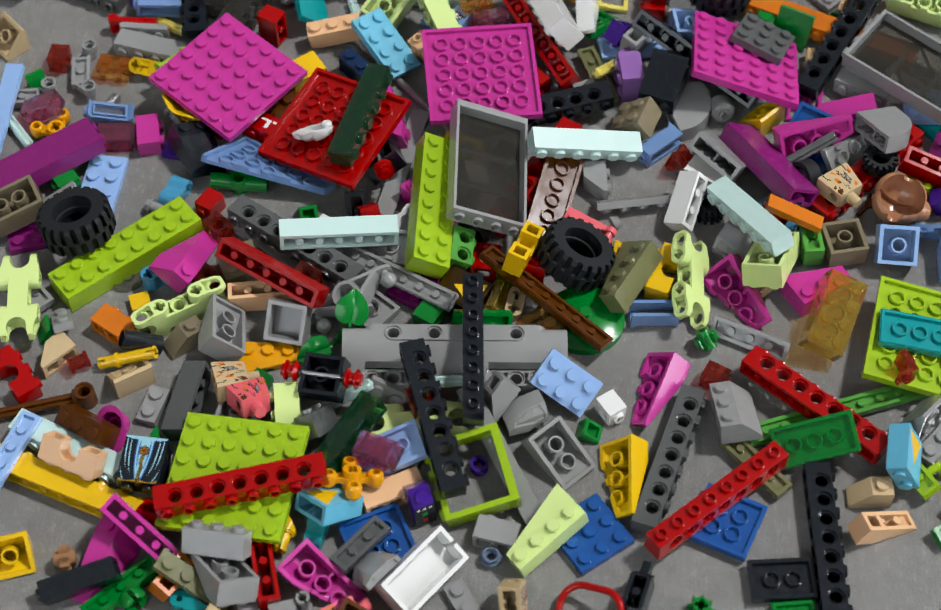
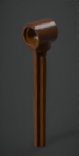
[0,382,98,420]

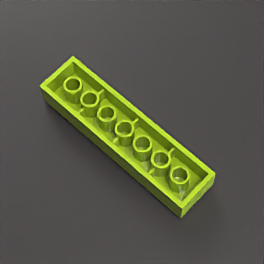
[404,132,460,280]
[47,196,204,313]

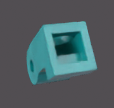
[170,590,207,610]

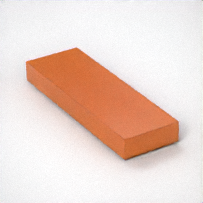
[765,194,824,234]

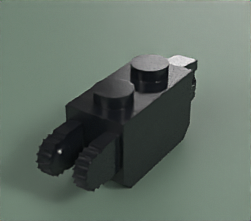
[622,561,655,610]

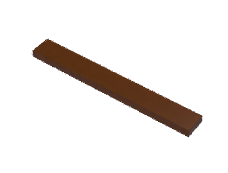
[479,245,613,352]

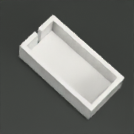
[527,0,584,51]
[373,525,469,610]

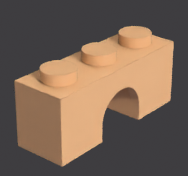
[37,430,108,481]

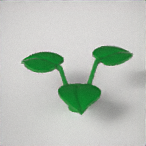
[297,288,391,370]

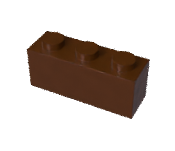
[54,403,121,448]

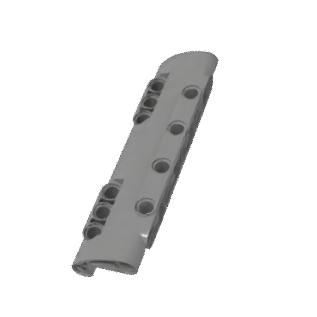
[342,324,568,397]

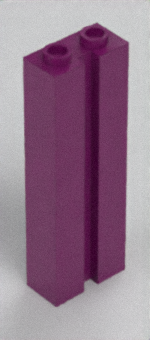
[0,117,106,188]
[719,122,820,207]

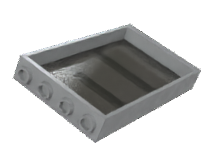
[841,9,941,125]
[446,99,528,238]

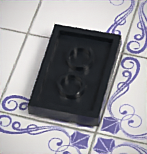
[746,557,819,603]

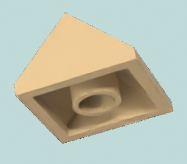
[0,11,31,61]
[106,360,156,399]

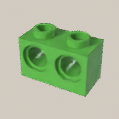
[450,224,477,271]
[796,225,825,266]

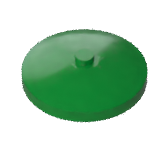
[545,287,625,355]

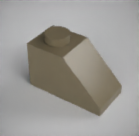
[163,315,202,360]

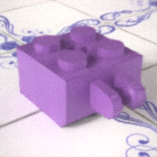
[613,47,644,104]

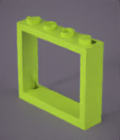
[424,422,522,528]

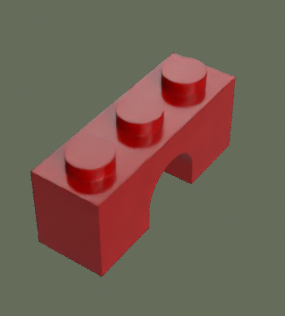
[0,344,43,404]

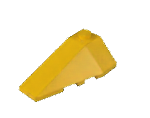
[600,434,648,519]

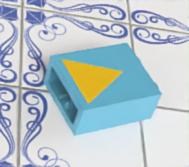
[886,422,922,490]
[294,483,364,526]

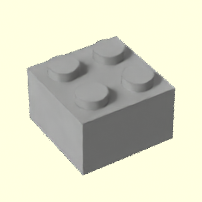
[263,297,313,346]

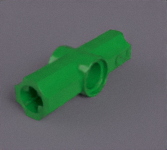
[210,171,269,195]

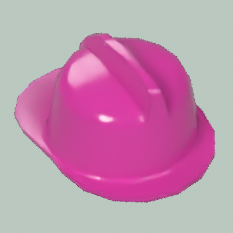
[97,405,130,452]

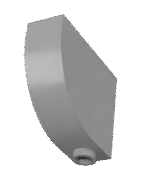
[665,80,711,142]
[854,106,912,154]
[688,131,746,182]

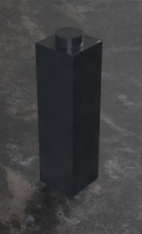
[35,556,123,606]

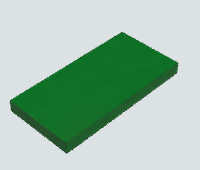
[769,409,862,470]

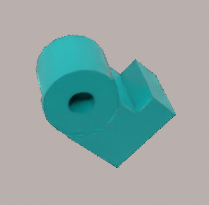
[303,518,330,550]

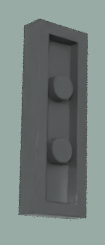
[330,515,391,575]

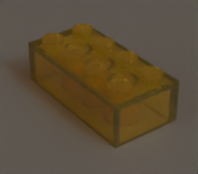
[798,268,868,362]

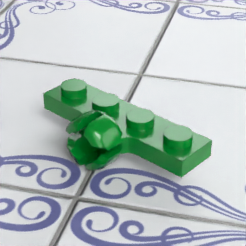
[80,554,159,610]

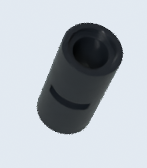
[118,328,164,355]

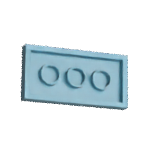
[350,8,421,82]

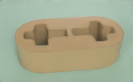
[505,286,527,321]

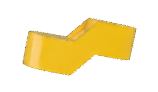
[129,57,158,76]

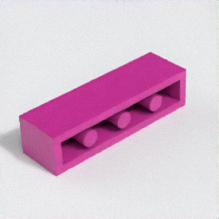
[100,492,180,559]

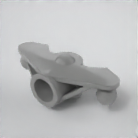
[311,264,396,333]

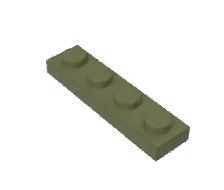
[577,46,619,103]
[718,439,793,500]
[151,548,232,610]

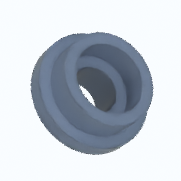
[480,547,502,568]

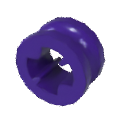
[470,455,489,477]

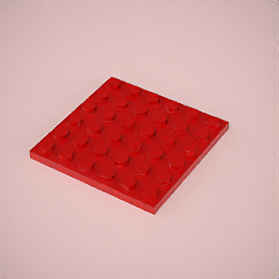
[257,67,411,190]

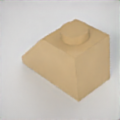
[40,331,79,379]
[845,476,895,508]

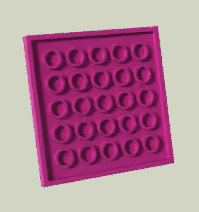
[691,11,799,110]
[149,12,307,143]
[421,23,543,126]

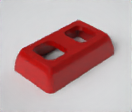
[470,242,501,283]

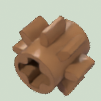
[53,544,78,573]

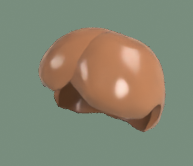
[872,172,931,225]

